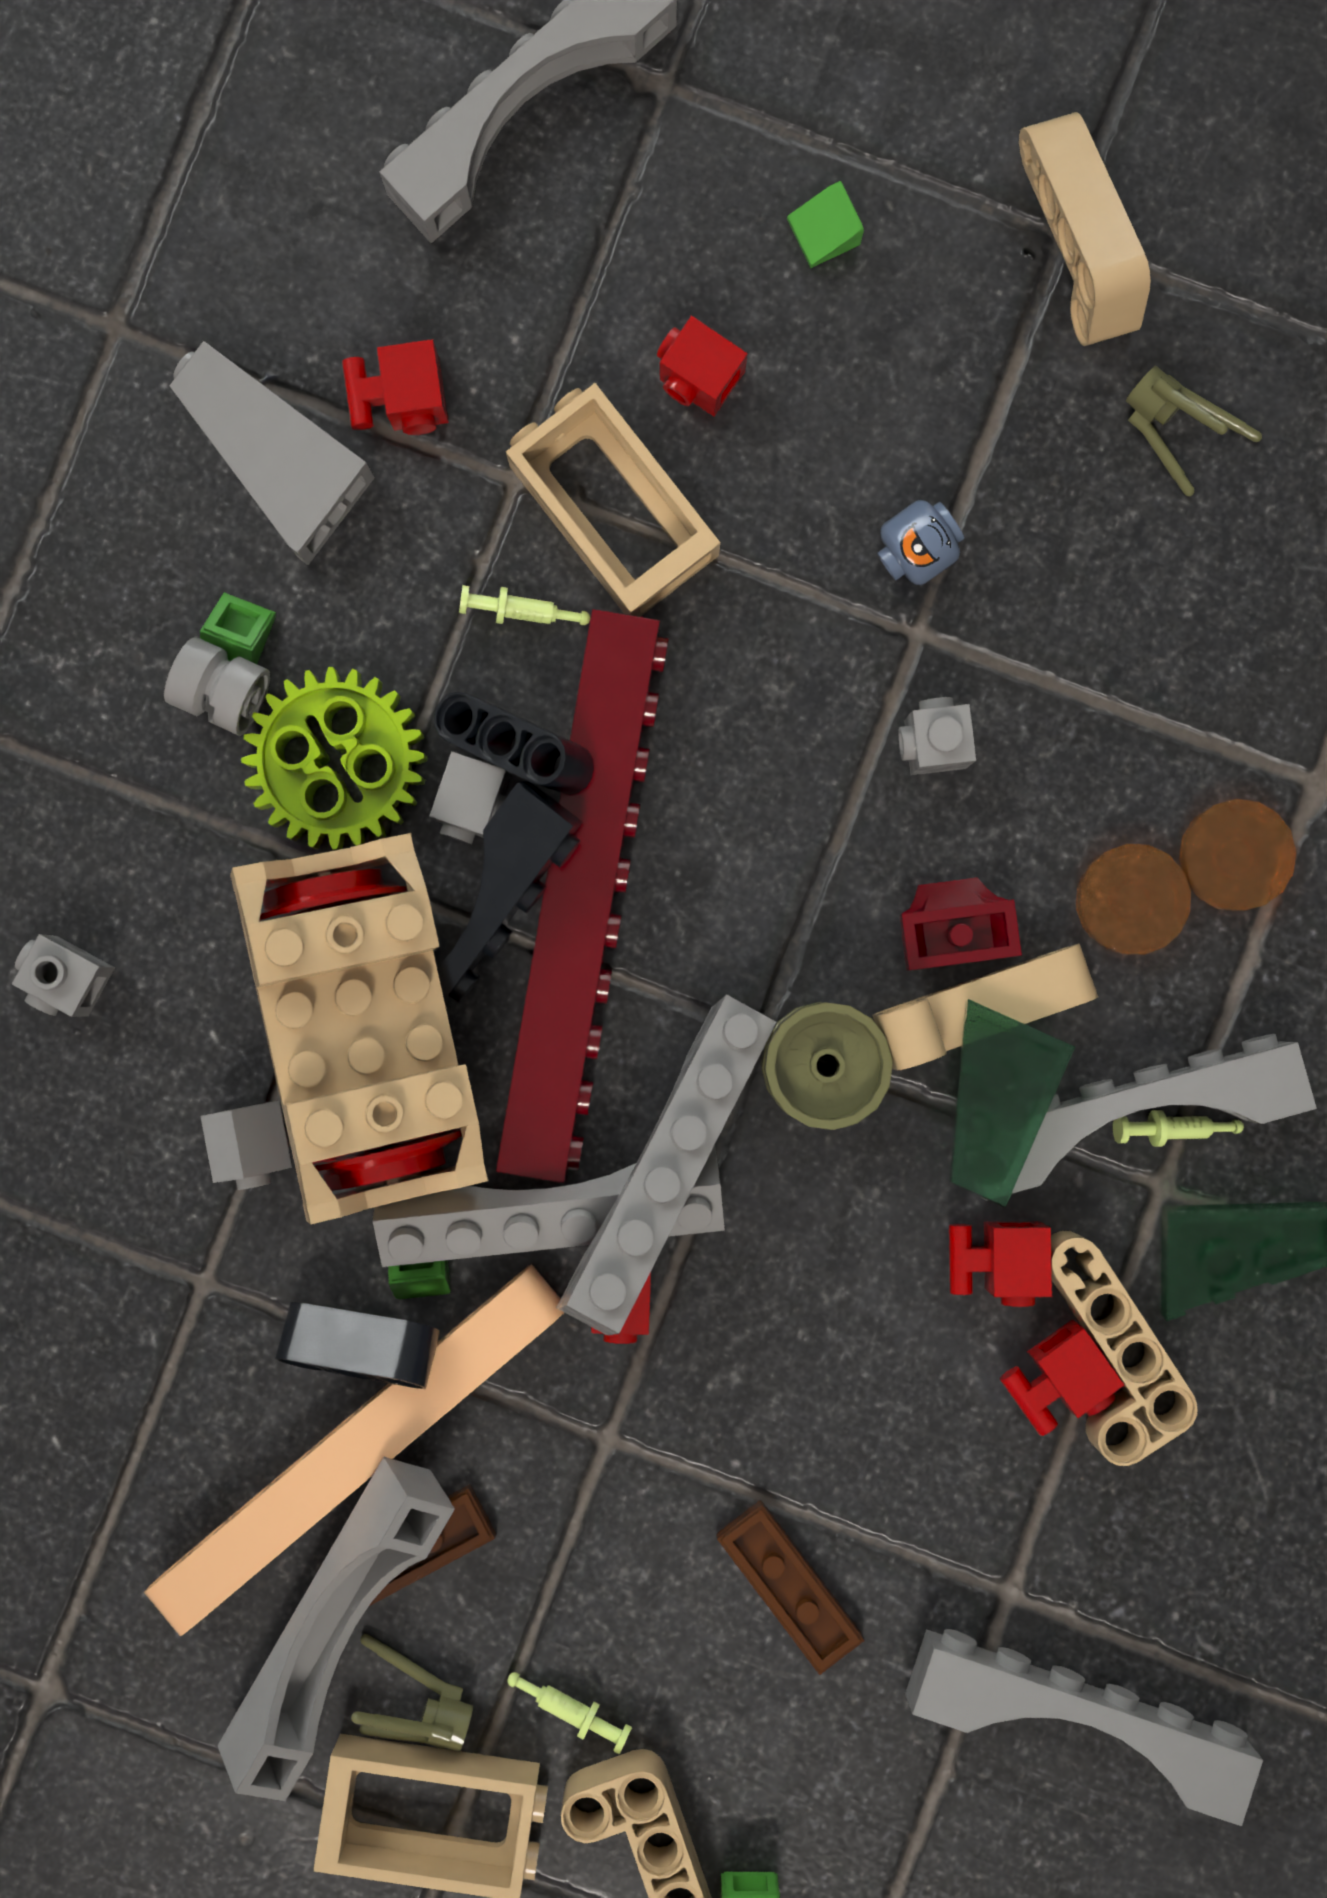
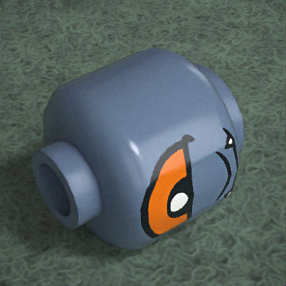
[877,500,964,585]

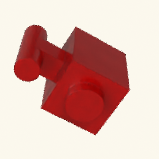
[342,339,449,435]
[949,1221,1052,1307]
[1000,1319,1124,1436]

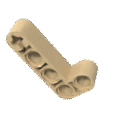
[1019,112,1151,346]
[872,944,1098,1070]
[1051,1231,1197,1466]
[561,1749,712,1898]

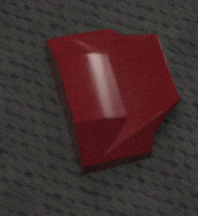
[900,877,1022,971]

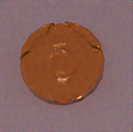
[1179,799,1296,911]
[1076,844,1191,955]

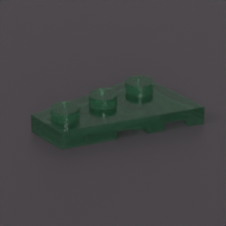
[949,999,1075,1207]
[1161,1202,1327,1321]

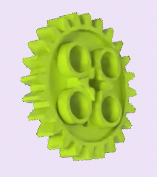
[241,667,428,850]

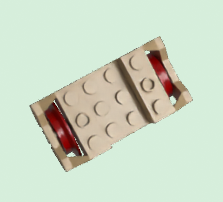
[230,833,488,1224]

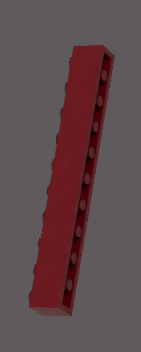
[496,609,669,1183]

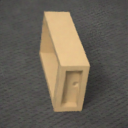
[506,383,721,617]
[314,1734,548,1898]

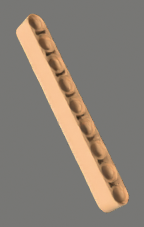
[144,1264,565,1636]

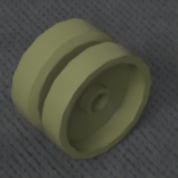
[761,1002,893,1130]

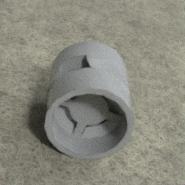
[164,636,271,736]

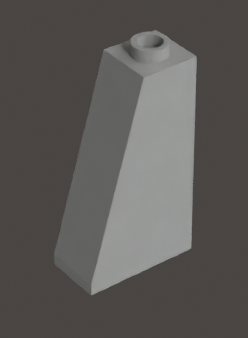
[169,341,375,565]

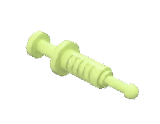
[459,585,591,625]
[1113,1110,1244,1147]
[507,1672,632,1754]

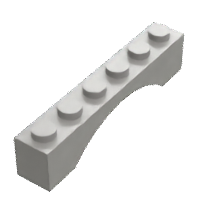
[379,0,677,243]
[556,994,776,1335]
[959,1034,1317,1201]
[373,1145,725,1267]
[217,1457,455,1801]
[905,1629,1263,1826]

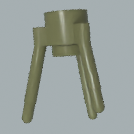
[1125,366,1262,496]
[351,1634,473,1752]

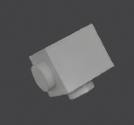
[898,697,976,775]
[429,751,510,844]
[12,934,115,1017]
[201,1101,292,1190]

